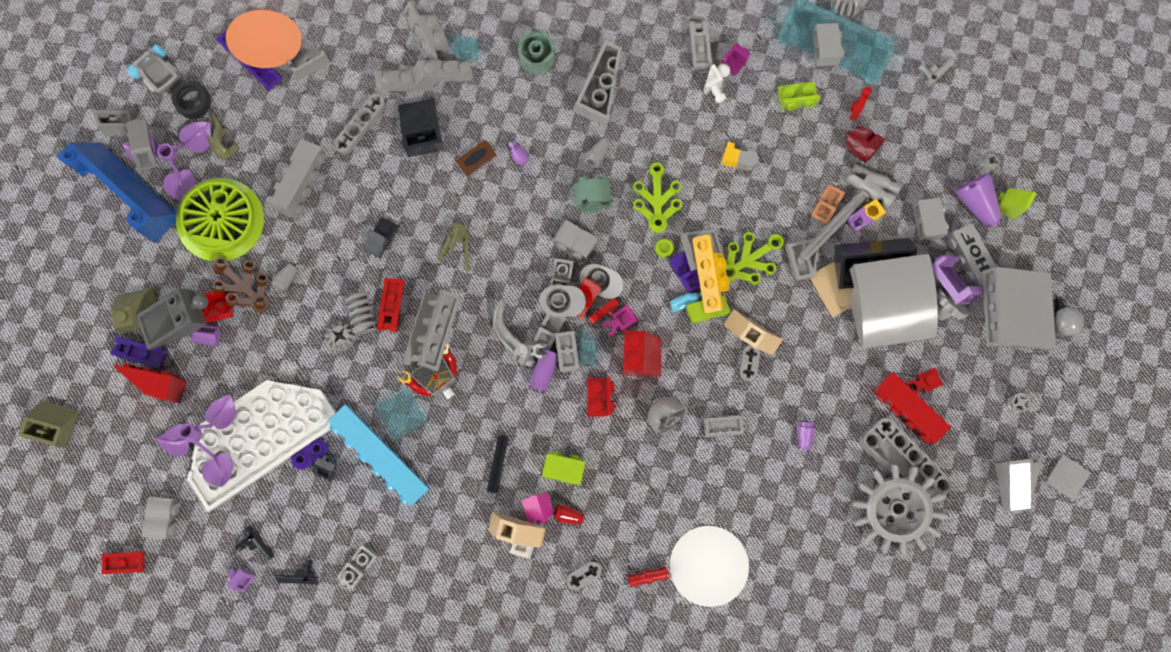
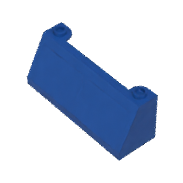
[56,143,177,243]

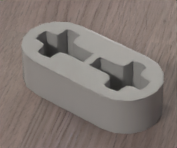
[739,345,760,382]
[567,561,602,590]

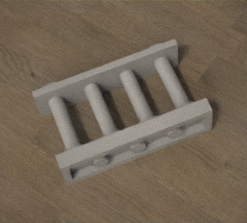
[402,290,461,371]

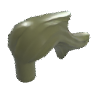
[206,114,239,159]

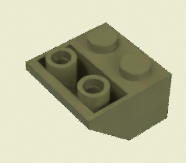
[18,400,79,448]

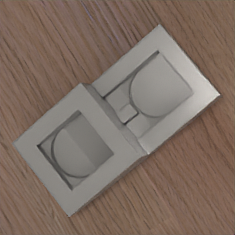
[534,314,567,351]

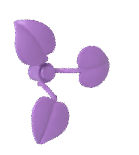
[123,122,212,202]
[156,395,236,487]

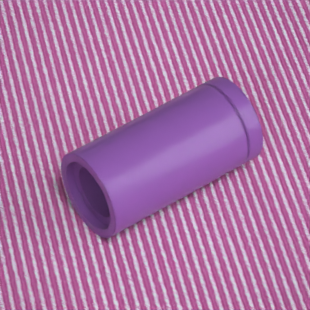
[528,349,558,392]

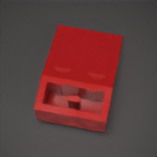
[114,363,186,404]

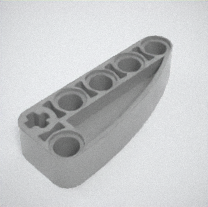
[859,418,953,494]

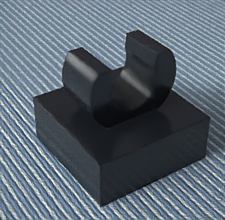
[314,455,337,482]

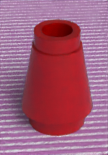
[553,504,584,525]

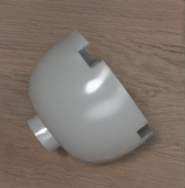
[648,397,687,435]

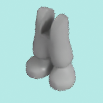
[845,164,904,212]

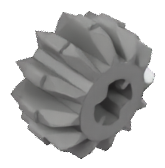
[830,0,862,18]

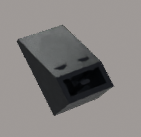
[398,98,445,158]

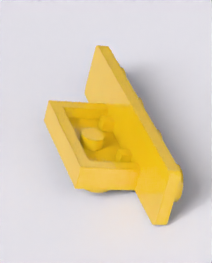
[693,234,730,313]

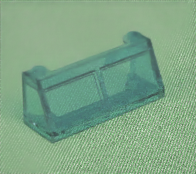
[776,0,899,85]

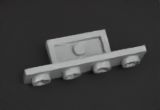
[403,1,449,60]

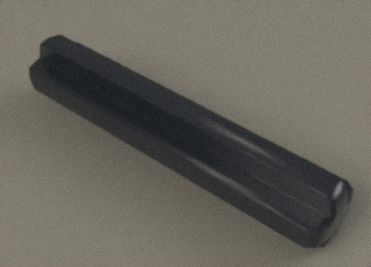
[487,435,508,493]

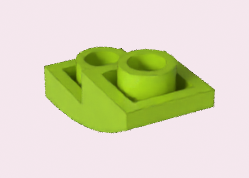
[686,295,731,324]

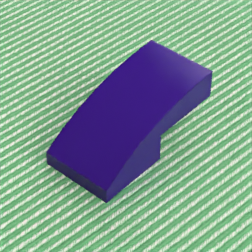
[668,250,700,293]

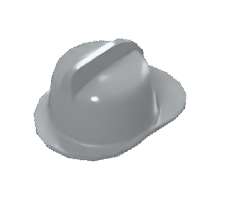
[580,264,624,299]
[539,285,586,317]

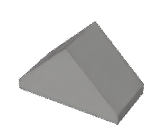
[91,110,132,138]

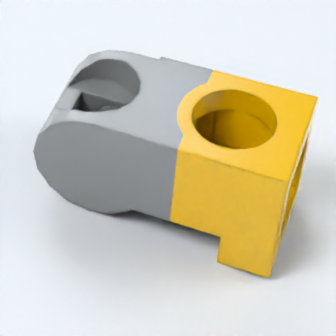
[721,142,759,171]

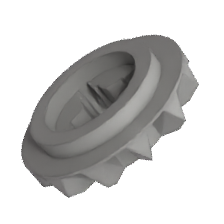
[324,321,356,352]

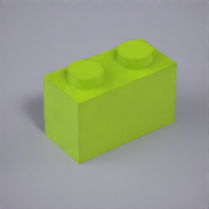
[542,451,586,486]

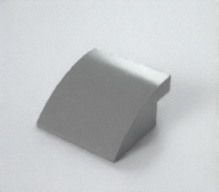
[848,254,938,349]

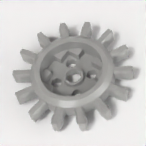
[852,463,948,556]

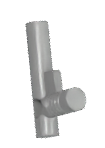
[918,58,955,87]

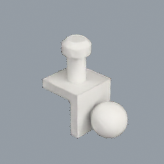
[703,64,730,103]

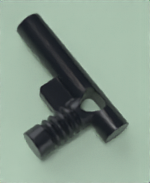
[235,526,275,561]
[276,560,318,584]

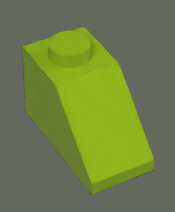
[997,188,1037,220]

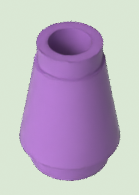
[796,421,816,450]

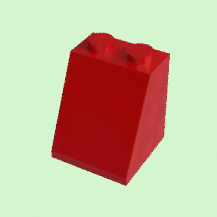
[623,330,661,377]

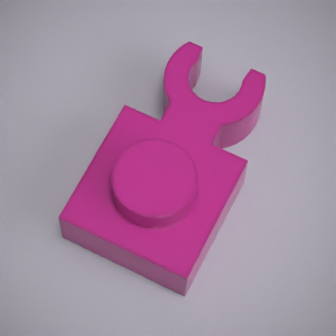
[602,305,638,337]

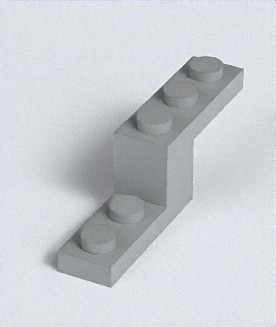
[374,60,473,91]

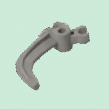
[492,299,547,367]

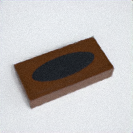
[455,140,497,177]

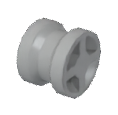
[1006,393,1032,414]

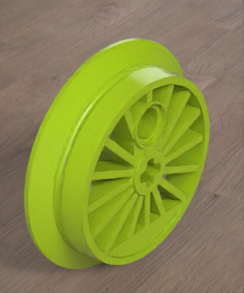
[176,178,264,262]

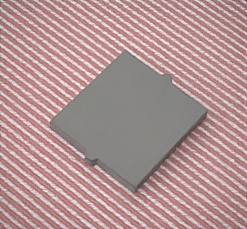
[1044,454,1091,501]

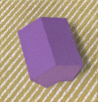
[191,325,221,347]

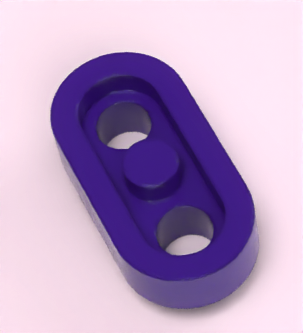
[291,439,329,470]

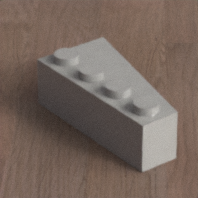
[573,40,622,127]
[266,139,326,219]

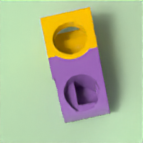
[847,199,886,232]

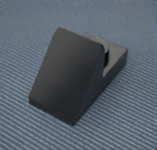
[363,217,399,259]

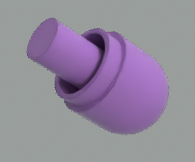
[508,140,529,165]

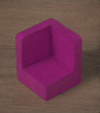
[721,42,751,76]

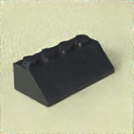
[834,238,917,289]

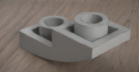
[550,258,574,286]
[337,543,379,590]

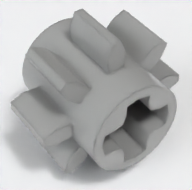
[976,153,1001,177]

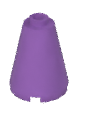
[955,173,1002,228]

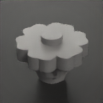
[936,286,969,321]

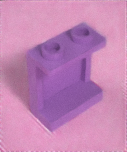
[932,255,984,304]

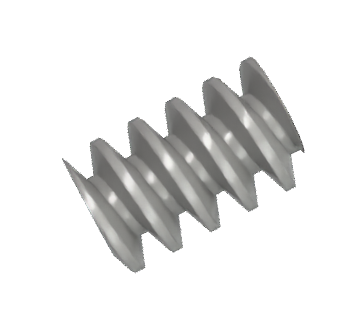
[345,292,376,334]

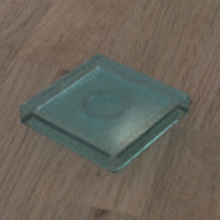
[375,388,428,441]

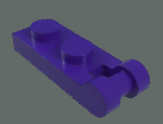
[110,336,168,370]

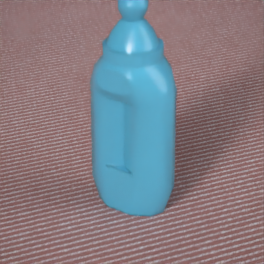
[669,292,702,312]

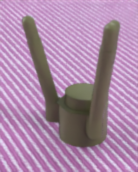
[438,223,470,271]

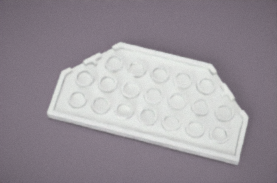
[187,380,336,512]

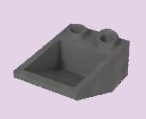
[136,288,208,350]

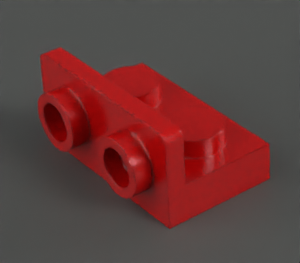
[196,291,234,323]
[587,376,615,417]

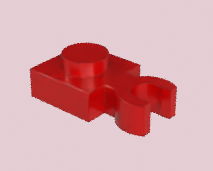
[849,86,872,121]
[588,298,619,324]
[906,368,943,394]

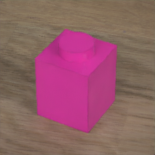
[522,492,555,525]

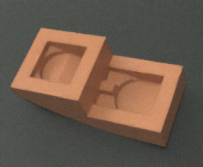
[811,184,845,225]

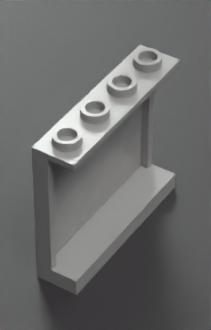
[982,267,1056,352]

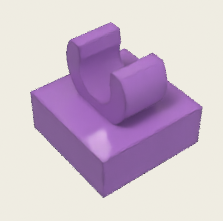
[227,568,256,593]

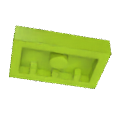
[777,81,821,111]

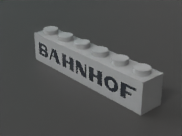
[947,223,996,313]

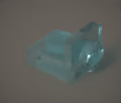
[452,35,480,60]

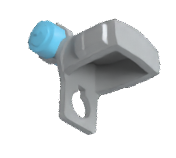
[127,44,180,95]

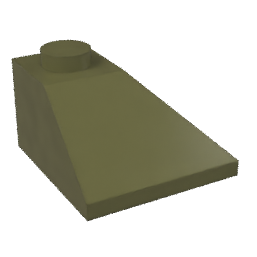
[111,287,157,333]

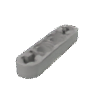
[334,93,386,155]

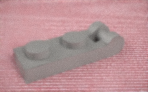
[688,20,712,70]

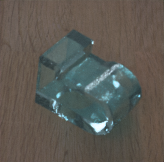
[580,337,597,366]

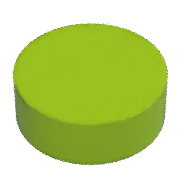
[654,239,674,258]

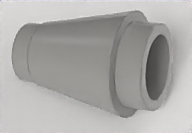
[585,139,609,167]
[270,263,298,292]

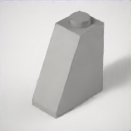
[126,119,158,171]

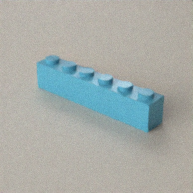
[328,405,430,506]

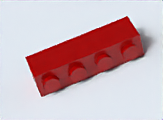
[872,372,951,445]

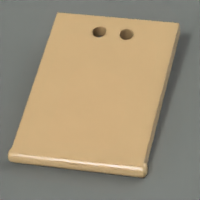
[810,262,854,317]

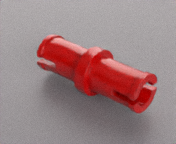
[627,566,669,588]

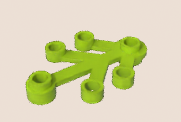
[633,162,682,233]
[725,232,784,285]

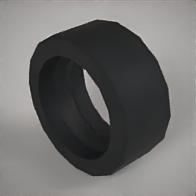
[172,81,211,119]

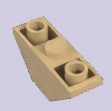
[724,309,783,355]
[488,511,546,548]

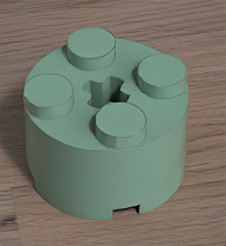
[518,31,555,76]
[573,176,613,213]

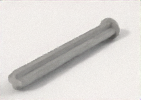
[800,189,870,260]

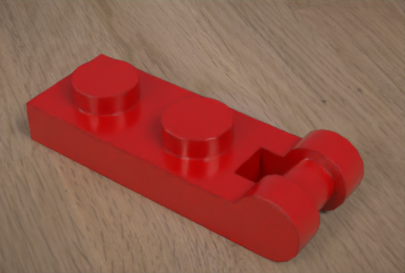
[377,278,405,333]

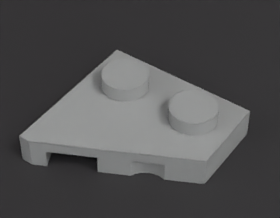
[785,239,819,282]

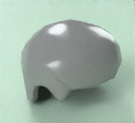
[1054,307,1084,336]

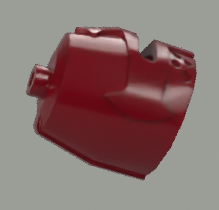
[845,126,886,163]

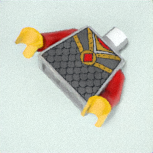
[397,344,457,401]

